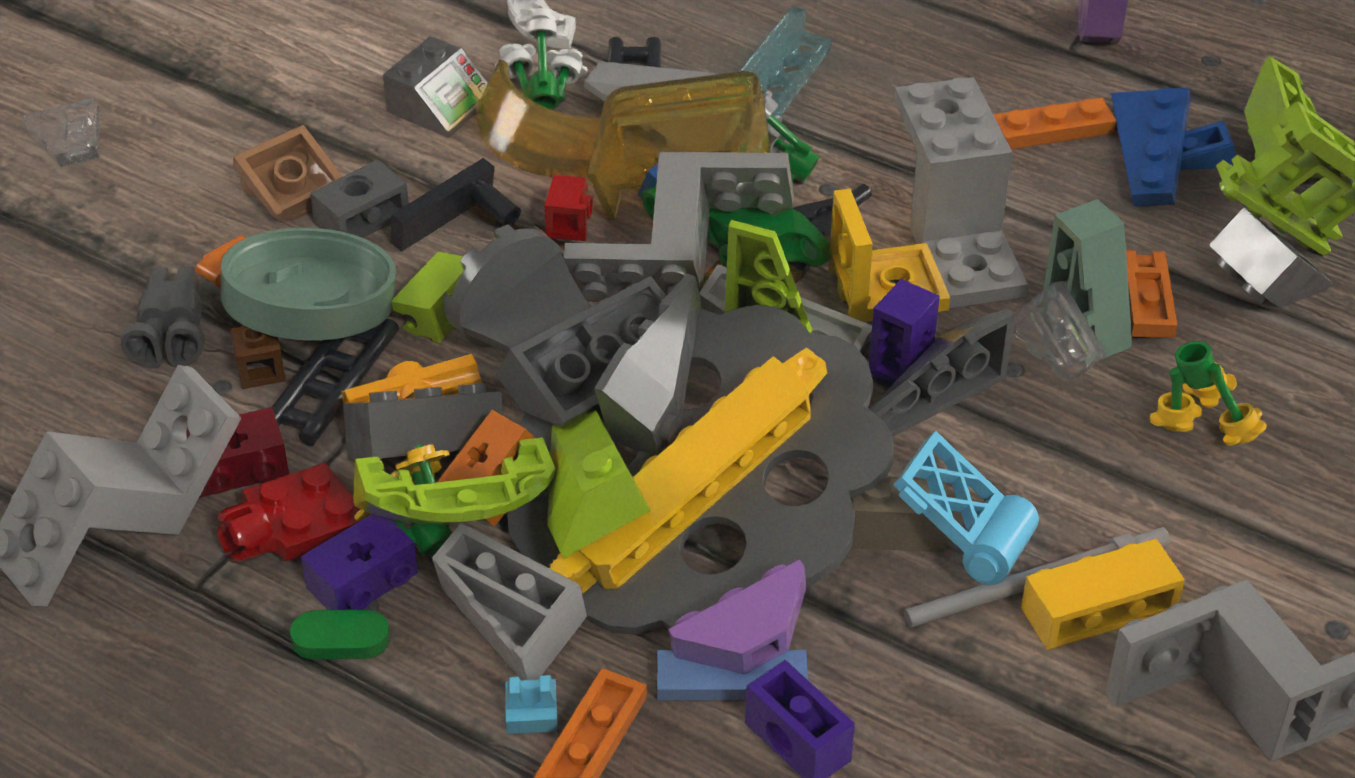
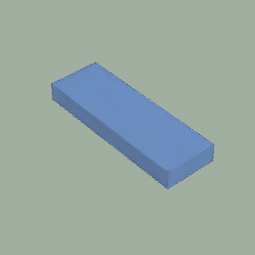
[657,650,808,701]

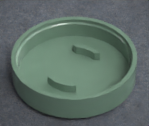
[221,228,396,340]

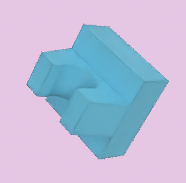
[505,675,558,734]

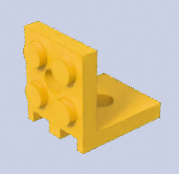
[829,189,950,322]

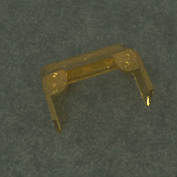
[587,71,771,220]

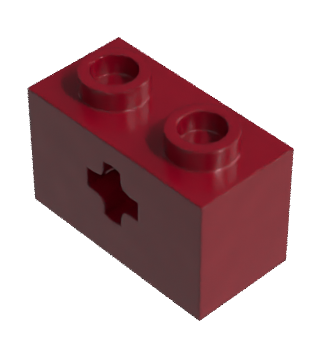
[186,407,289,498]

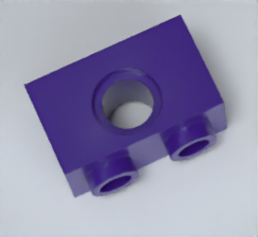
[745,660,855,778]

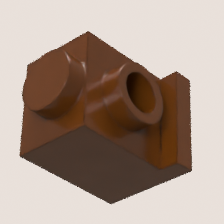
[230,325,286,389]

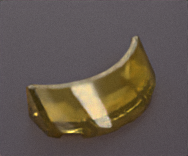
[476,59,619,177]

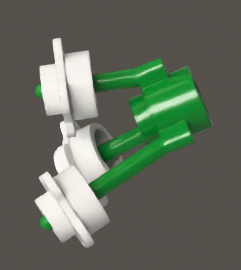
[495,8,588,111]

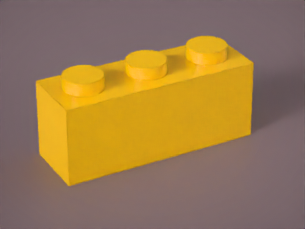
[1021,538,1185,650]

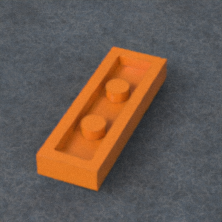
[993,98,1117,149]
[533,668,647,778]

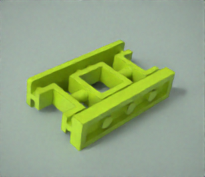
[1216,101,1355,256]

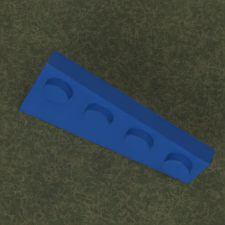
[1111,87,1191,207]

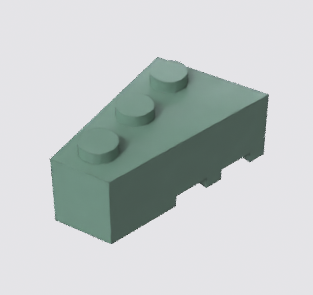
[1040,199,1132,364]

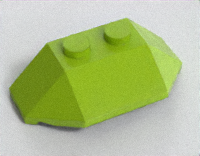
[1244,56,1324,179]

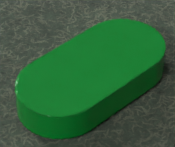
[290,610,390,659]

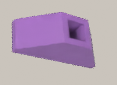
[1078,0,1128,44]
[668,559,806,674]

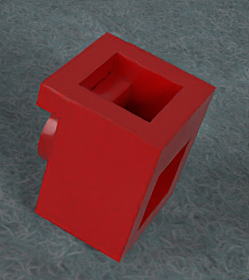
[544,174,593,241]

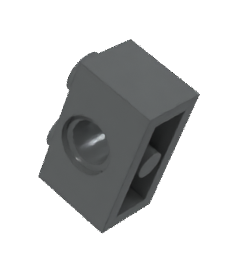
[310,159,409,238]

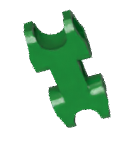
[641,185,831,268]

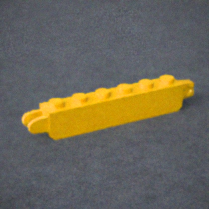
[549,348,827,594]

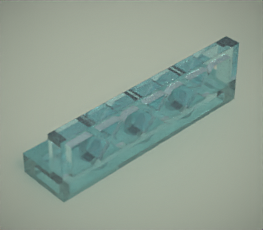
[734,6,832,126]

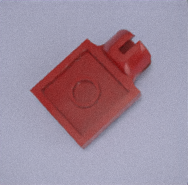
[217,463,360,563]

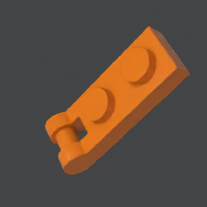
[1126,250,1177,338]

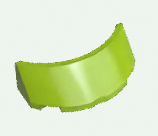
[353,437,556,524]

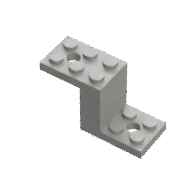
[894,77,1028,308]
[563,152,794,301]
[0,365,241,607]
[1105,579,1355,762]

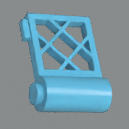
[893,430,1039,585]

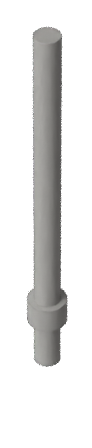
[903,527,1170,628]

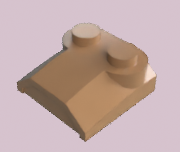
[233,125,343,221]

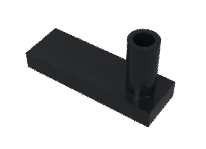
[391,157,521,252]

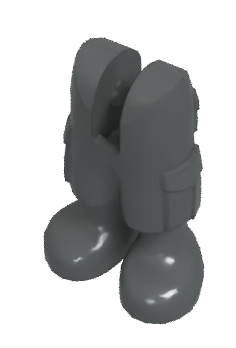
[120,267,205,368]

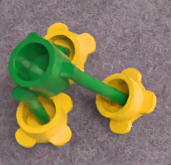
[1150,341,1267,446]

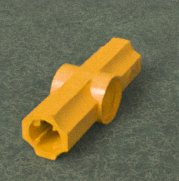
[342,354,482,404]

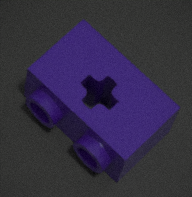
[869,279,940,384]
[301,514,418,610]

